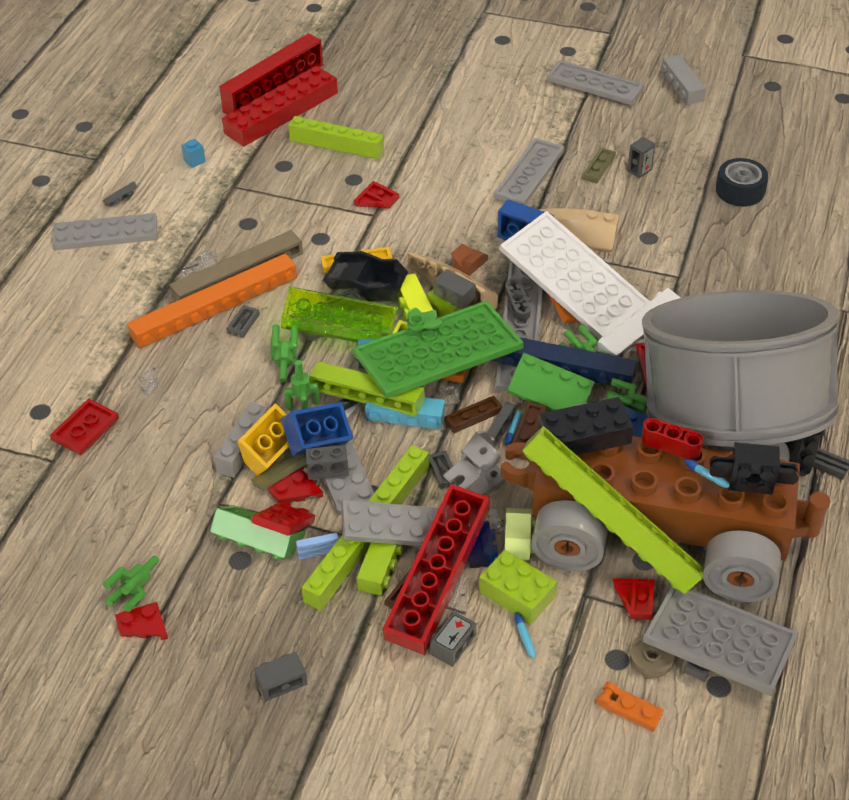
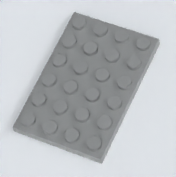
[642,586,799,696]

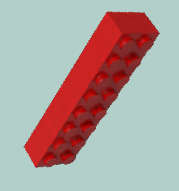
[219,33,323,115]
[222,66,338,147]
[382,484,490,655]

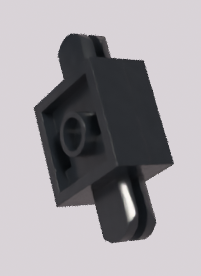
[709,442,799,495]

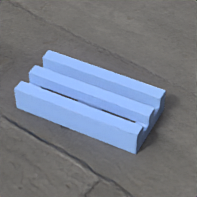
[296,533,339,560]

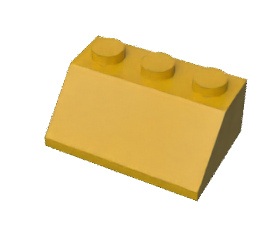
[237,403,289,476]

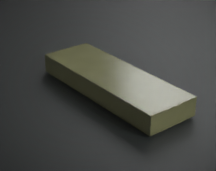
[582,147,616,184]
[251,454,307,491]

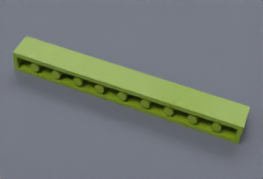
[522,426,704,594]
[301,445,429,611]

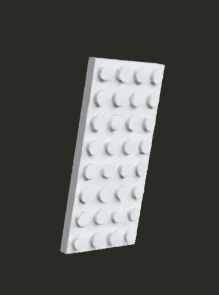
[499,211,648,340]

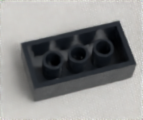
[538,397,634,455]

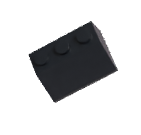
[784,432,822,476]

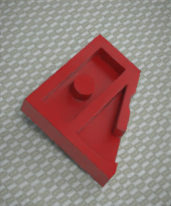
[353,181,400,209]
[268,468,324,503]
[613,578,655,620]
[115,602,168,640]

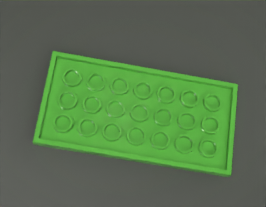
[353,301,524,399]

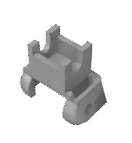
[443,430,506,495]

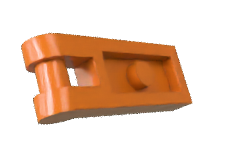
[596,682,664,732]

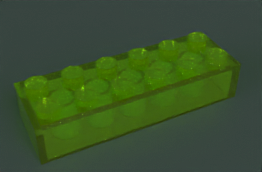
[281,286,398,343]

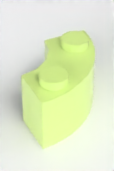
[505,508,535,560]

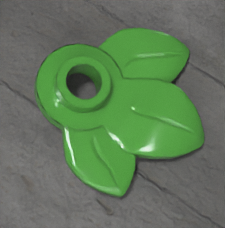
[407,308,443,332]

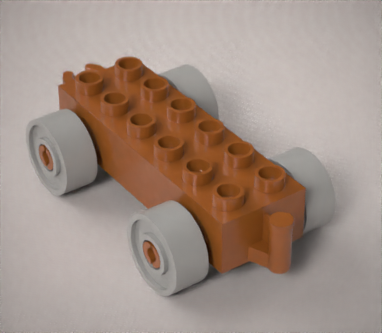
[501,403,831,602]

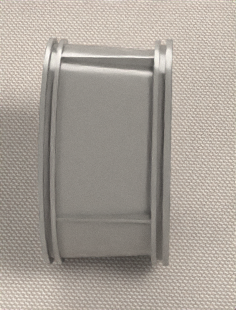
[642,290,839,447]

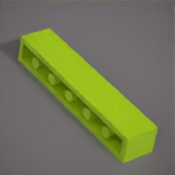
[288,116,384,159]
[309,361,425,417]

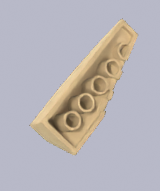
[538,208,619,253]
[408,252,498,309]

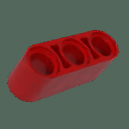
[641,418,703,460]

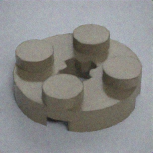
[630,635,675,679]

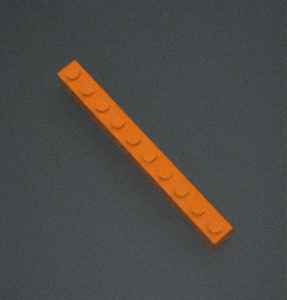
[127,254,297,348]

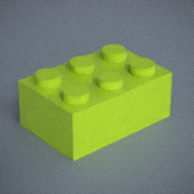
[479,550,557,625]

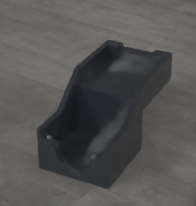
[322,251,408,301]

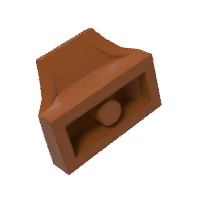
[451,244,488,276]

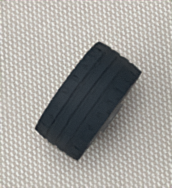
[716,158,768,207]

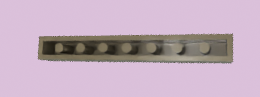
[169,230,303,302]

